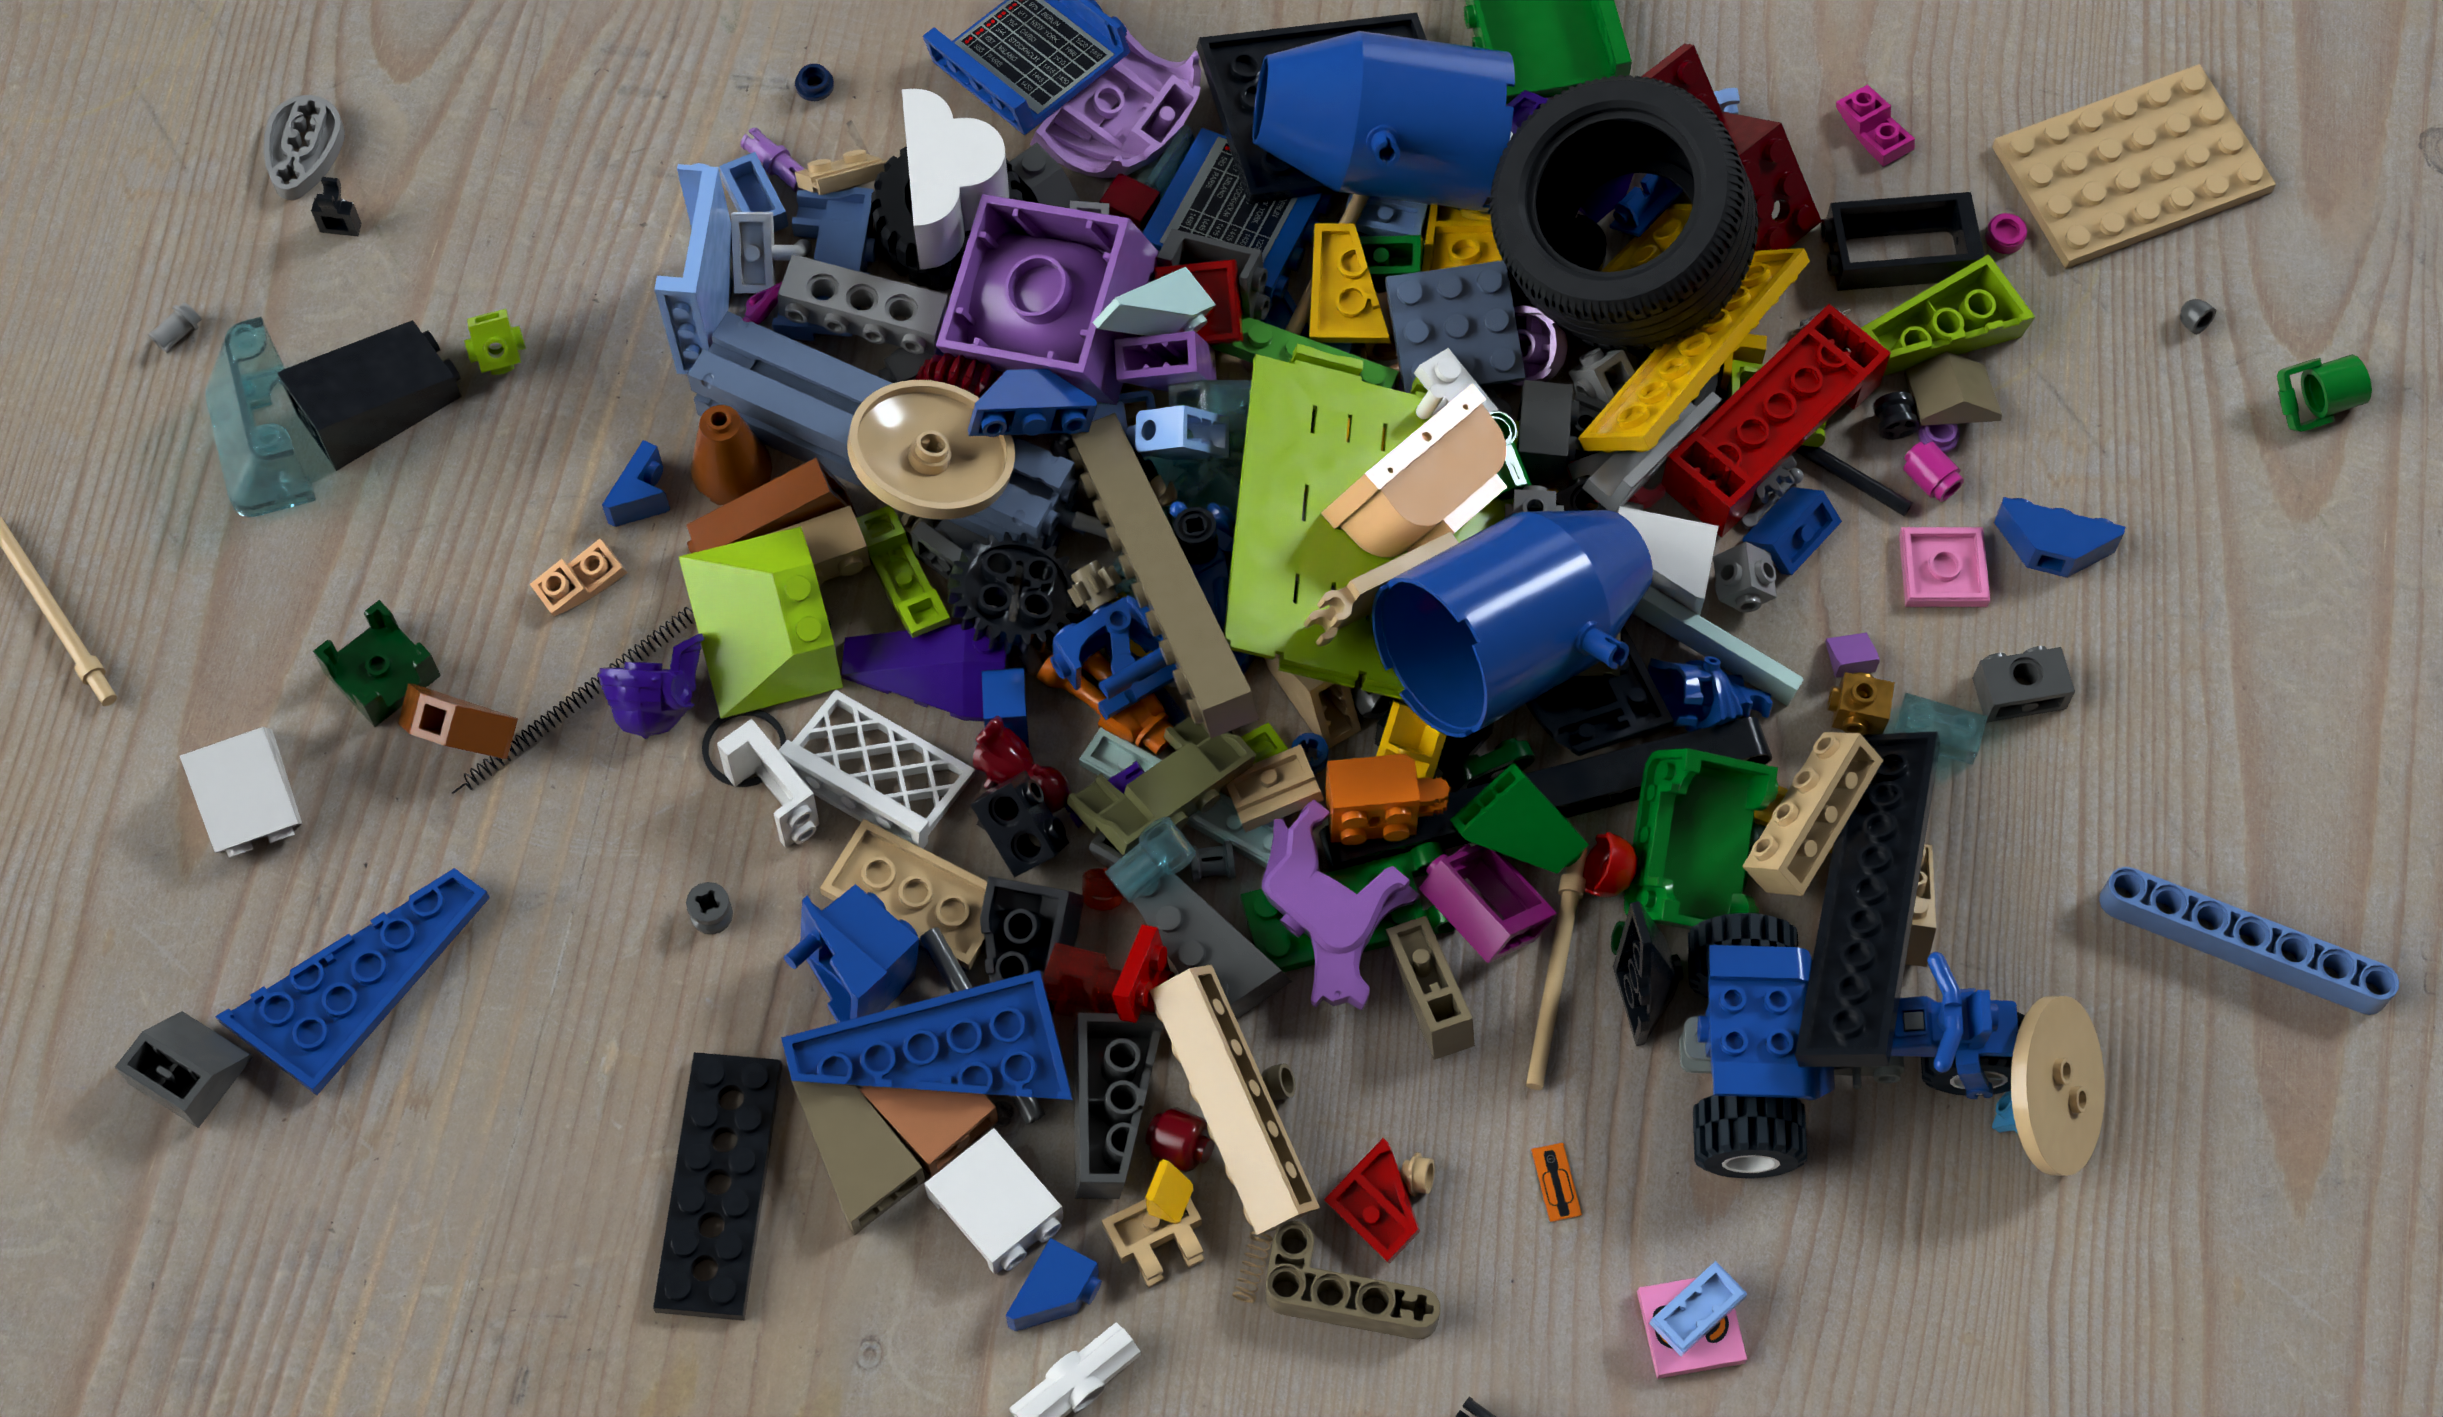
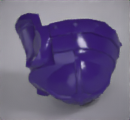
[597,633,705,739]

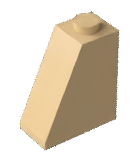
[1265,654,1361,749]

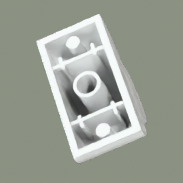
[902,89,1009,269]

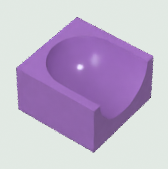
[936,194,1159,405]

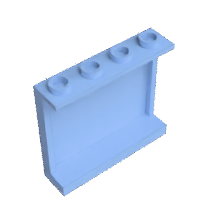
[654,163,734,374]

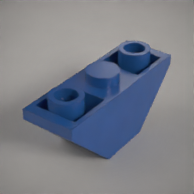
[968,369,1097,437]
[1994,497,2126,578]

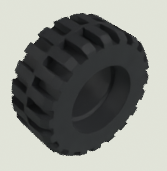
[871,146,1023,290]

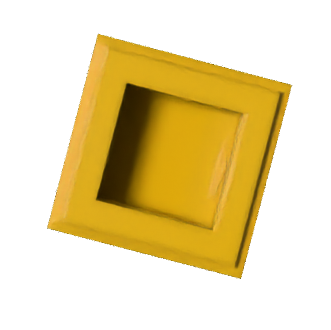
[1145,1159,1193,1224]

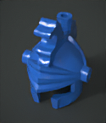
[1648,656,1773,732]

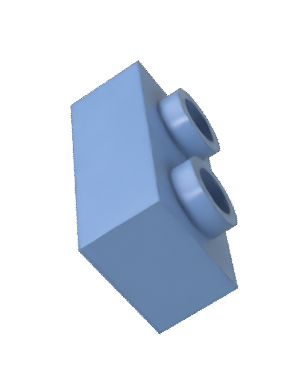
[719,152,789,232]

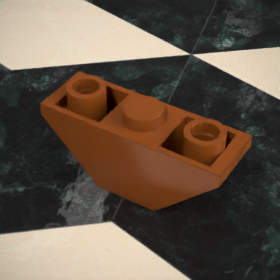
[398,683,518,759]

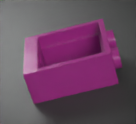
[1419,844,1557,963]

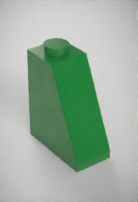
[1450,762,1589,874]

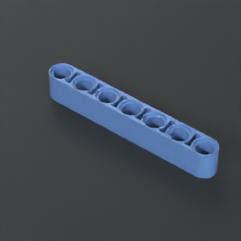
[2099,867,2399,1015]

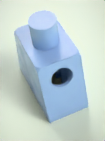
[1126,405,1230,460]

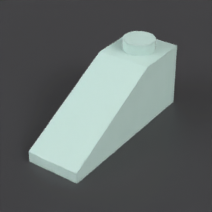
[1092,267,1216,336]

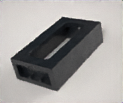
[1820,192,1984,291]

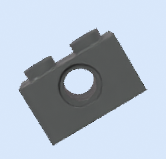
[1972,646,2075,723]

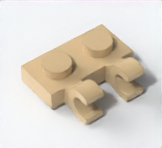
[1102,1198,1205,1288]

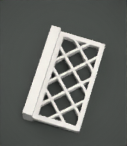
[778,689,975,849]

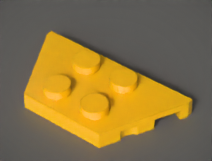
[1421,205,1503,272]

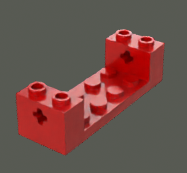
[1661,304,1891,538]

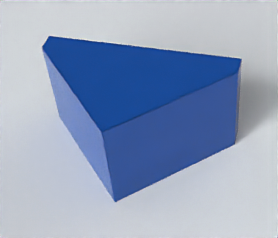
[982,668,1030,750]

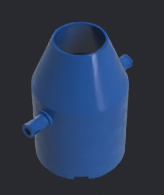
[1253,31,1515,212]
[1372,510,1653,737]

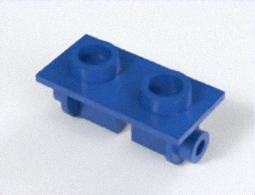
[1609,174,1683,237]

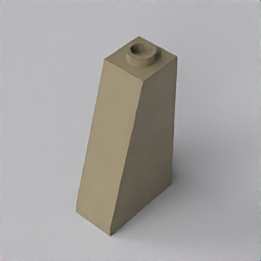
[790,1076,925,1235]

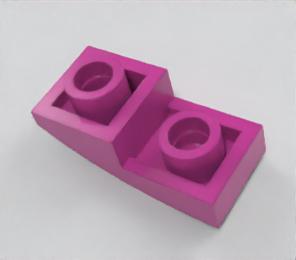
[1836,84,1915,167]

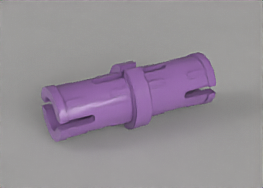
[740,128,804,193]

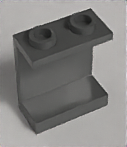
[1157,229,1270,320]

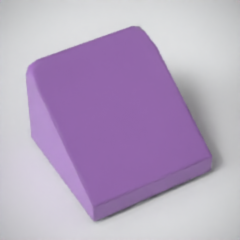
[1825,632,1880,678]

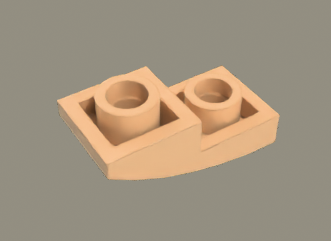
[530,539,628,616]

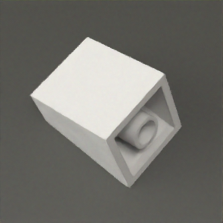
[1618,506,1718,616]
[180,727,302,858]

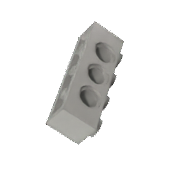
[778,254,948,355]

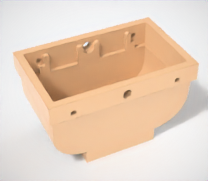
[1321,383,1507,557]

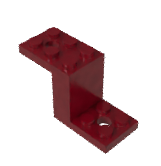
[1641,43,1821,251]

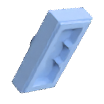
[1649,1261,1747,1357]

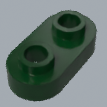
[1452,738,1536,790]

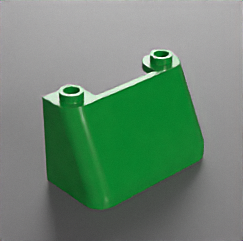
[1624,748,1778,929]

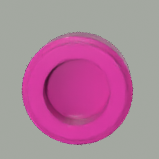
[1985,213,2027,254]

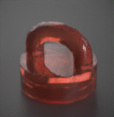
[1082,868,1125,911]

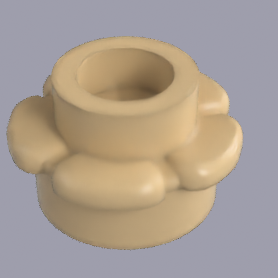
[1401,1152,1435,1197]

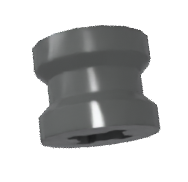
[686,882,733,934]

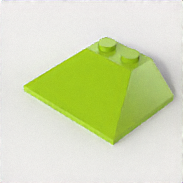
[679,526,843,719]

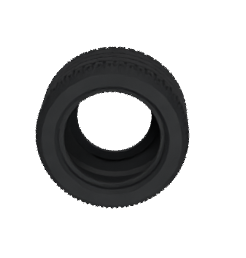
[1490,75,1758,351]

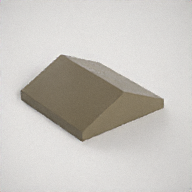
[1904,351,2002,426]

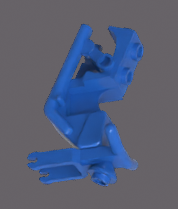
[1050,501,1236,720]

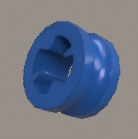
[1291,733,1328,775]

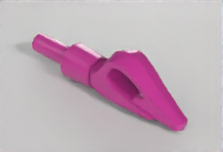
[742,282,782,325]

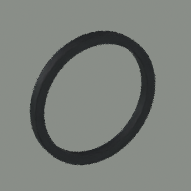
[702,709,786,787]

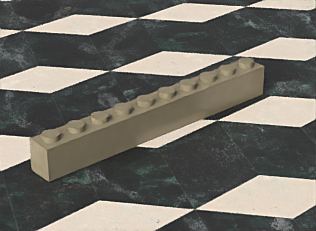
[1067,413,1259,739]

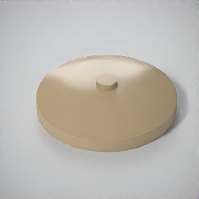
[847,380,1015,520]

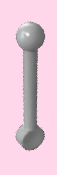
[1741,468,1804,530]

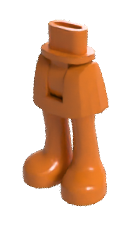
[1037,651,1173,755]

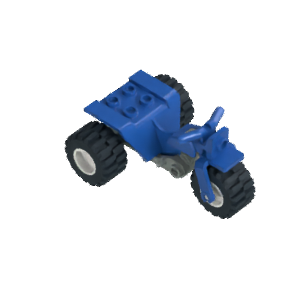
[1679,913,2025,1178]

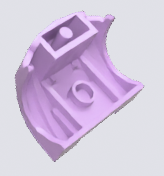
[1030,25,1201,178]

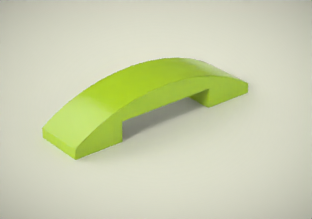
[856,505,951,638]

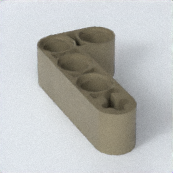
[1265,1221,1440,1339]

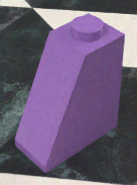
[1114,331,1217,394]

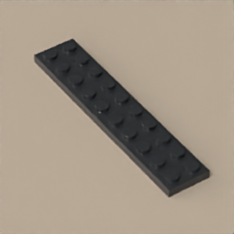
[1795,731,1941,1067]

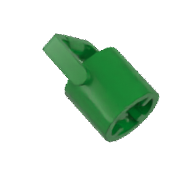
[2277,354,2372,432]

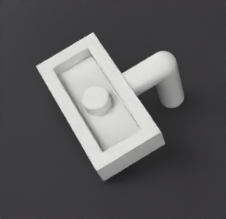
[731,212,811,293]
[1414,348,1499,419]

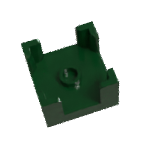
[313,600,441,727]

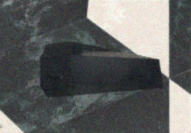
[980,876,1085,1016]
[1613,901,1683,1046]

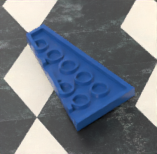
[215,868,490,1095]
[781,970,1073,1100]

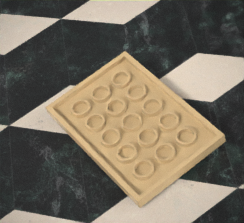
[1992,64,2276,269]

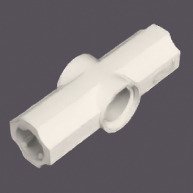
[1009,1322,1141,1417]

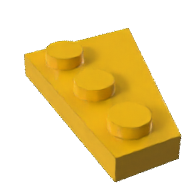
[1309,223,1391,343]

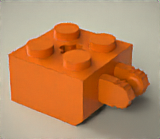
[1325,754,1451,845]

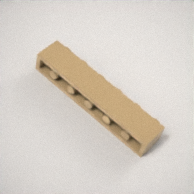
[1149,965,1320,1235]

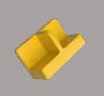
[1376,701,1447,779]

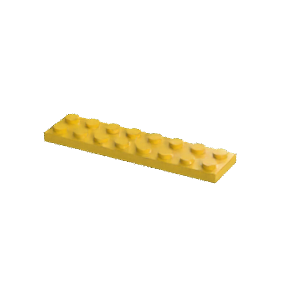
[1578,248,1810,453]

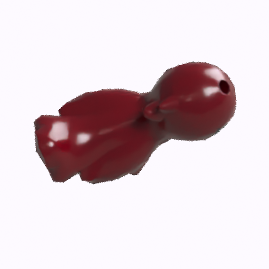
[973,716,1072,814]

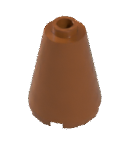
[691,405,773,505]

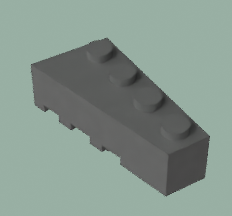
[1119,856,1292,1019]
[1073,1013,1163,1199]

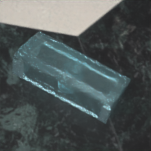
[1144,124,1195,201]

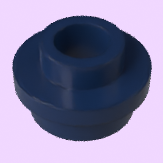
[795,64,834,101]

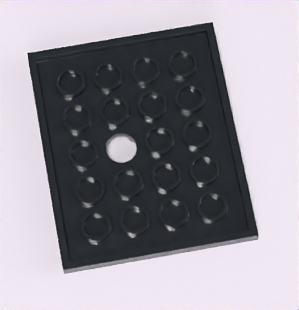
[1196,12,1427,204]

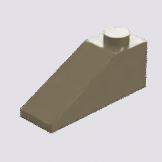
[1386,916,1475,1060]

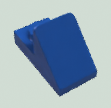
[602,440,670,527]

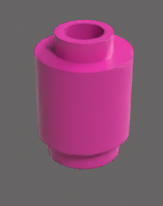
[1903,442,1964,502]

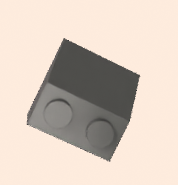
[1516,380,1579,485]

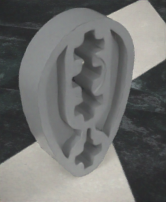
[264,95,345,200]

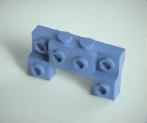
[772,187,877,341]

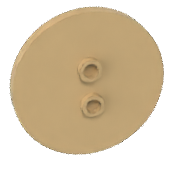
[2011,996,2105,1176]

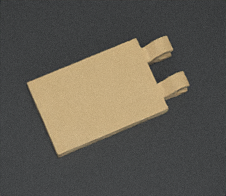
[1304,531,1459,646]

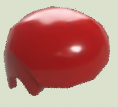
[1583,832,1638,898]

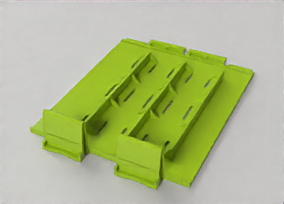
[1223,343,1519,700]

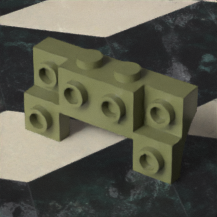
[1067,716,1256,856]

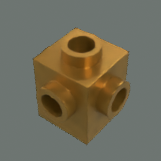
[1827,672,1895,736]

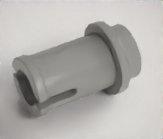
[148,302,202,353]

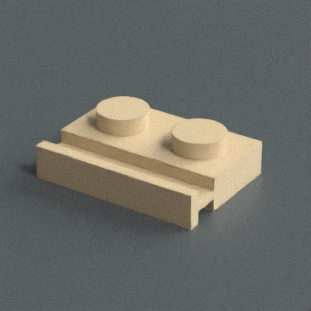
[795,150,888,195]
[1226,744,1324,833]

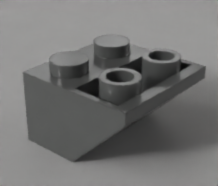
[115,1011,253,1128]

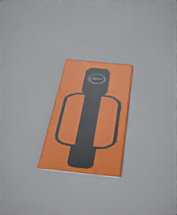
[1531,1143,1582,1222]

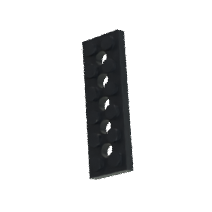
[653,1052,782,1321]

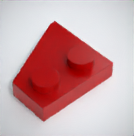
[1324,1138,1420,1264]

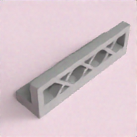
[1582,392,1722,512]

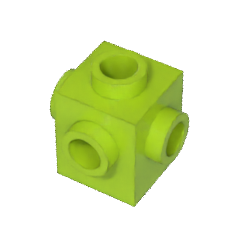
[464,308,526,375]

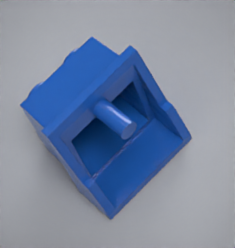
[784,884,919,1023]

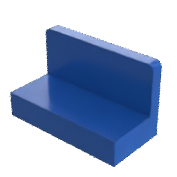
[1742,487,1842,576]

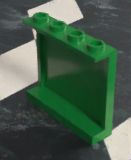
[1464,0,1632,104]

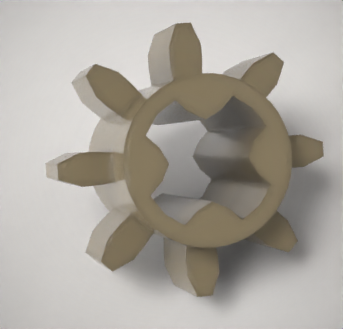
[1067,560,1122,612]

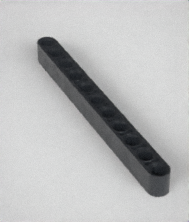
[1319,717,1772,872]

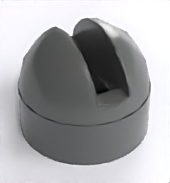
[2180,299,2216,334]

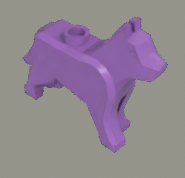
[1262,799,1420,1011]

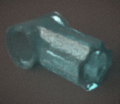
[1104,816,1196,903]

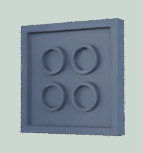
[1385,260,1526,393]

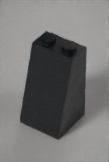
[277,320,462,471]

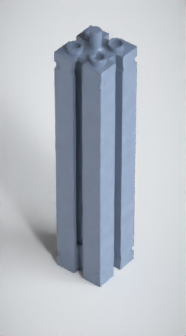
[687,311,1086,550]

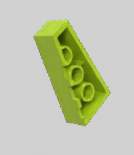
[1861,254,2035,376]

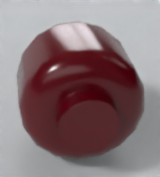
[1145,1107,1215,1172]

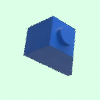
[1006,1238,1102,1331]

